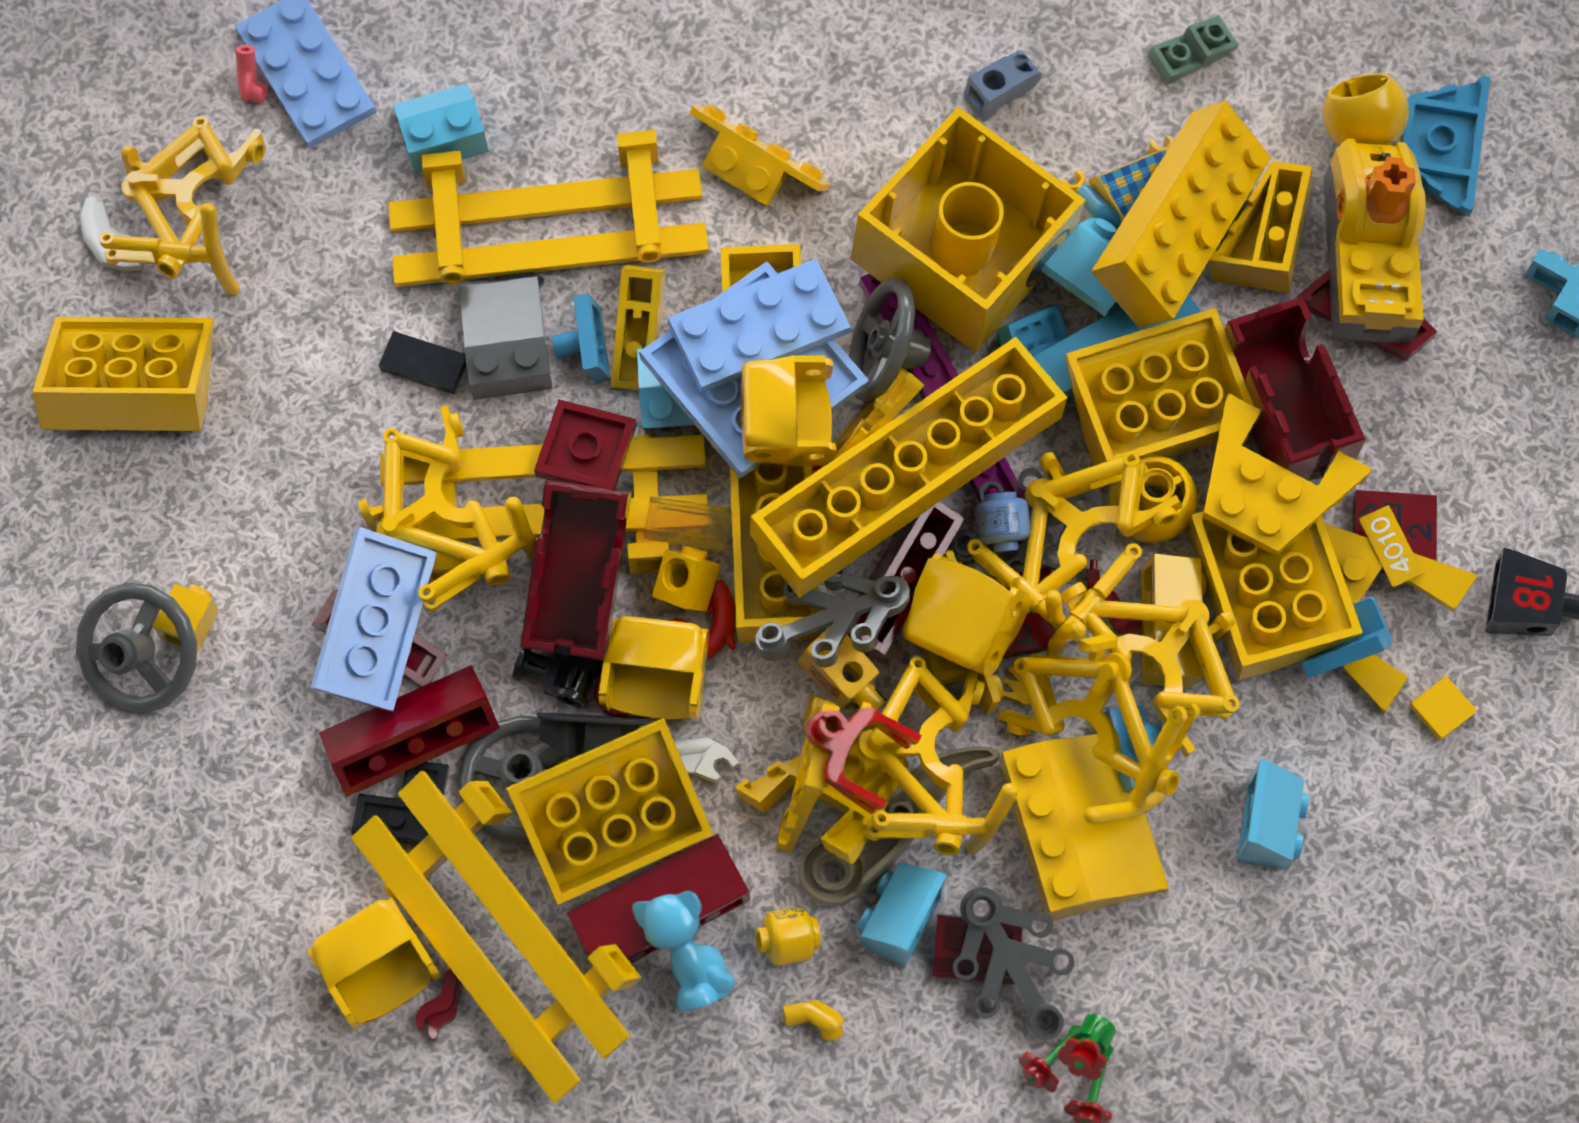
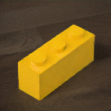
[1141,554,1207,688]

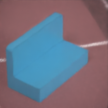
[1301,597,1393,678]

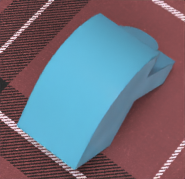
[1525,248,1579,339]

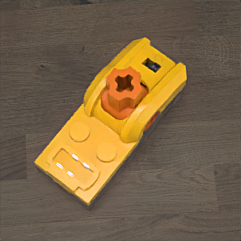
[1324,139,1426,344]

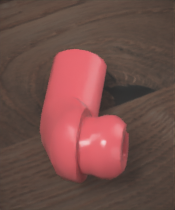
[235,45,267,104]

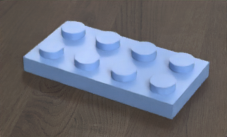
[234,0,377,149]
[668,259,851,393]
[310,527,437,712]

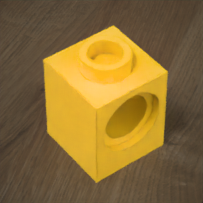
[652,546,720,612]

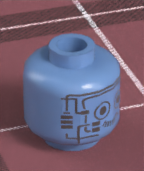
[975,491,1030,552]

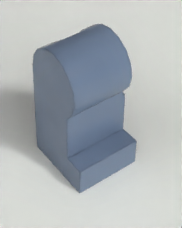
[963,50,1042,122]

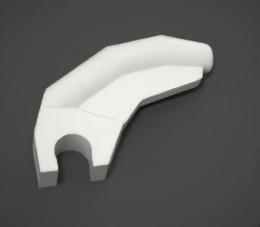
[79,196,144,272]
[674,737,739,784]

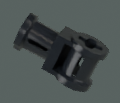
[512,648,602,709]

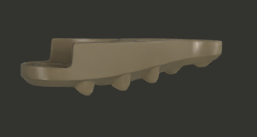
[799,746,1000,906]

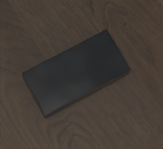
[378,331,466,394]

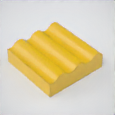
[1409,676,1477,741]

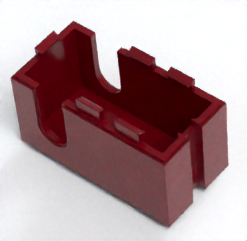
[1225,296,1366,481]
[520,480,632,660]

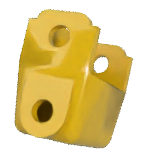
[741,355,836,466]
[903,554,1031,676]
[599,616,709,721]
[307,897,442,1031]

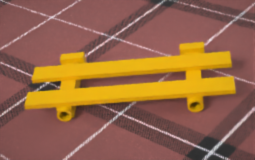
[388,130,709,287]
[380,434,709,584]
[351,771,642,1104]

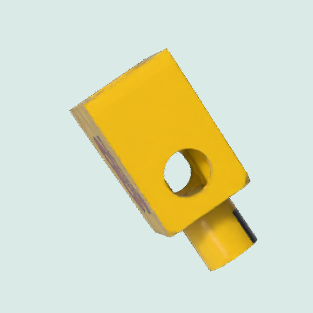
[797,626,888,711]

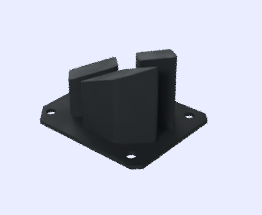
[537,713,653,757]

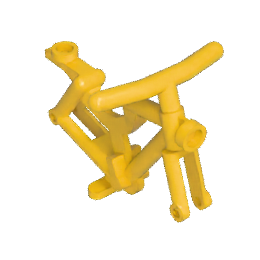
[99,116,266,296]
[358,405,536,612]
[967,451,1183,643]
[1046,543,1240,757]
[998,634,1200,824]
[857,657,1018,856]

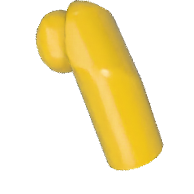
[783,1000,844,1041]

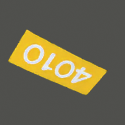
[1359,505,1423,588]

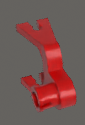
[805,707,923,814]

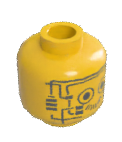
[755,907,821,966]

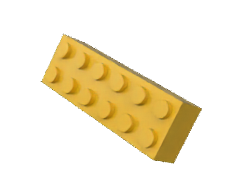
[1091,100,1271,329]

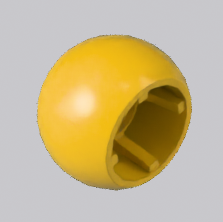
[1322,73,1409,146]
[1108,455,1197,543]

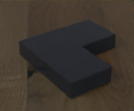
[351,761,450,845]

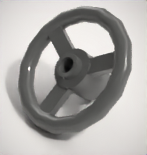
[849,278,931,402]
[76,582,197,713]
[458,715,575,845]

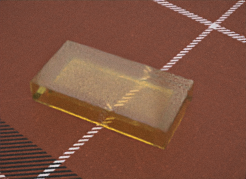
[643,496,731,551]

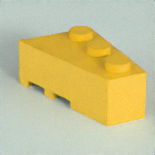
[1209,161,1312,293]

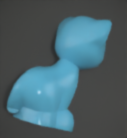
[632,891,736,1011]

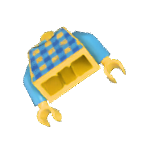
[1062,136,1173,230]

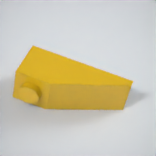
[610,265,666,390]

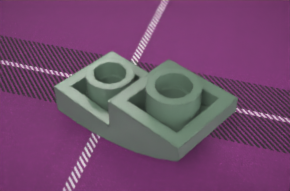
[1147,15,1239,85]

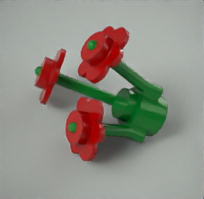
[1019,1014,1116,1123]

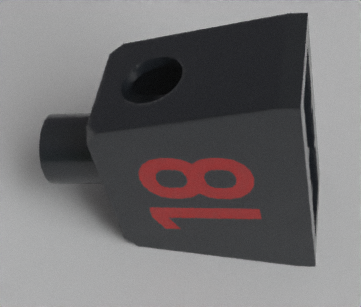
[1485,548,1579,636]

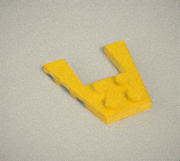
[1324,523,1478,713]

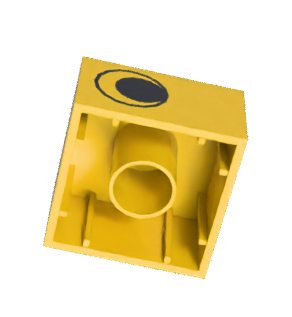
[850,106,1086,353]

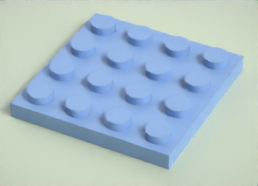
[639,262,869,479]

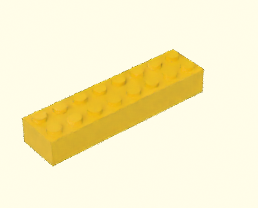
[750,337,1067,598]

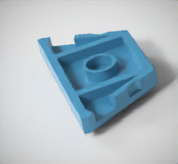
[1400,76,1490,217]

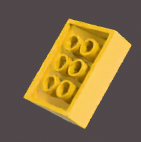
[1065,307,1255,466]
[32,317,214,432]
[1188,511,1363,681]
[506,718,714,905]
[1000,734,1169,921]

